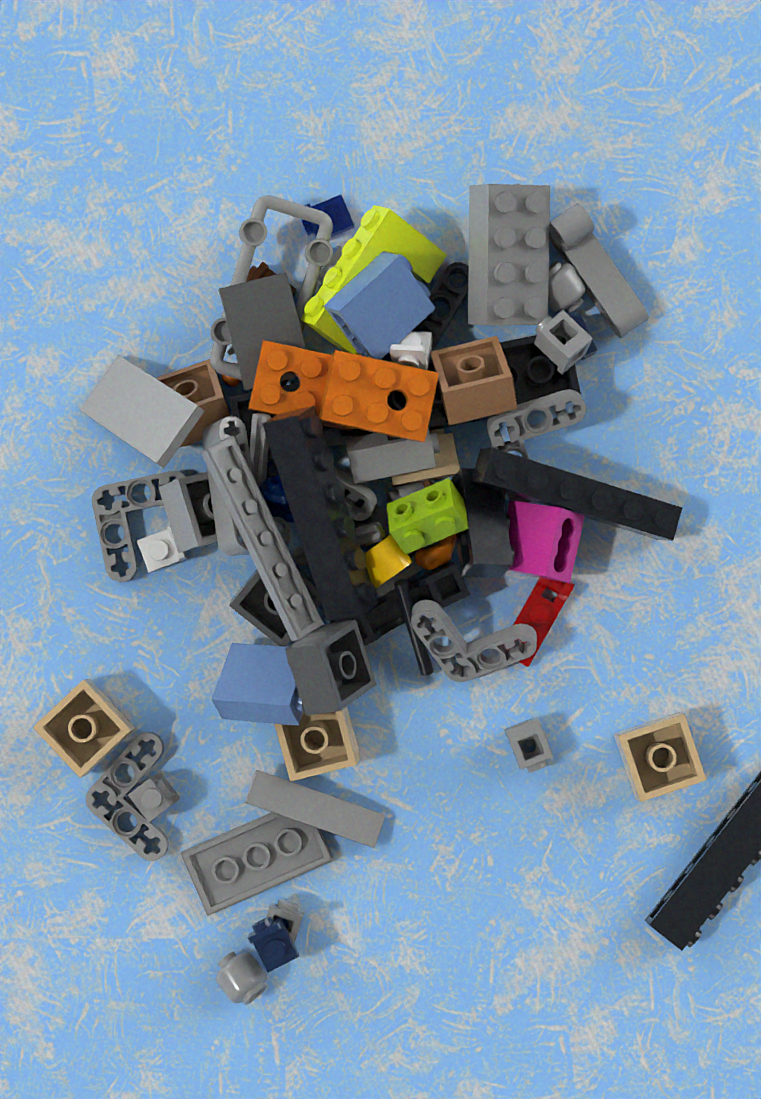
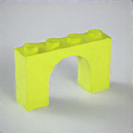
[300,205,447,355]

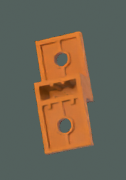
[248,340,439,443]

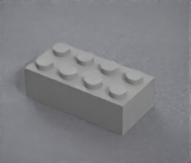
[468,184,550,326]

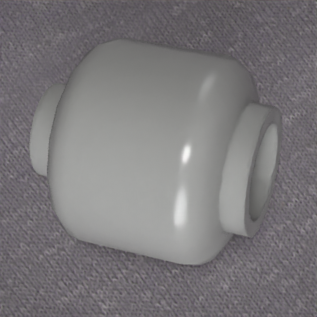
[548,261,587,313]
[216,952,267,1005]

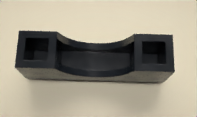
[330,561,471,646]

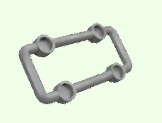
[210,195,333,386]

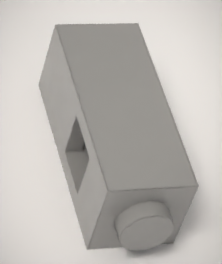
[345,429,440,484]

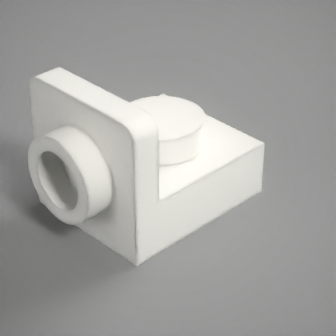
[390,332,433,370]
[137,527,188,573]

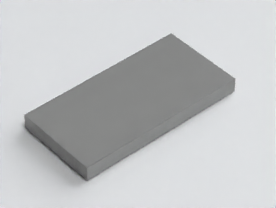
[80,355,204,468]
[180,812,333,916]

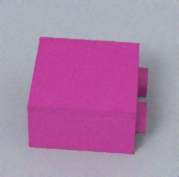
[507,500,585,583]

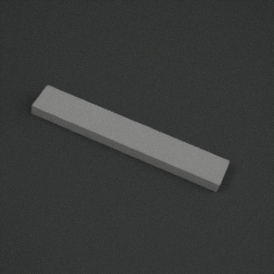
[201,436,324,641]

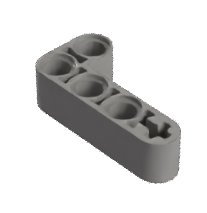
[549,203,649,338]
[202,416,291,556]

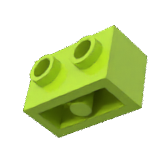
[386,478,468,555]

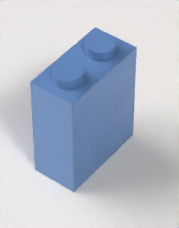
[324,251,436,360]
[212,643,305,726]

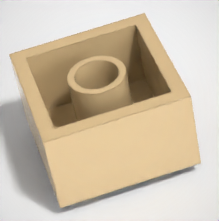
[33,679,136,778]
[274,707,361,782]
[614,712,707,802]

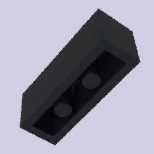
[451,468,515,578]

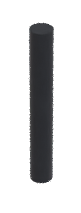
[394,579,434,676]

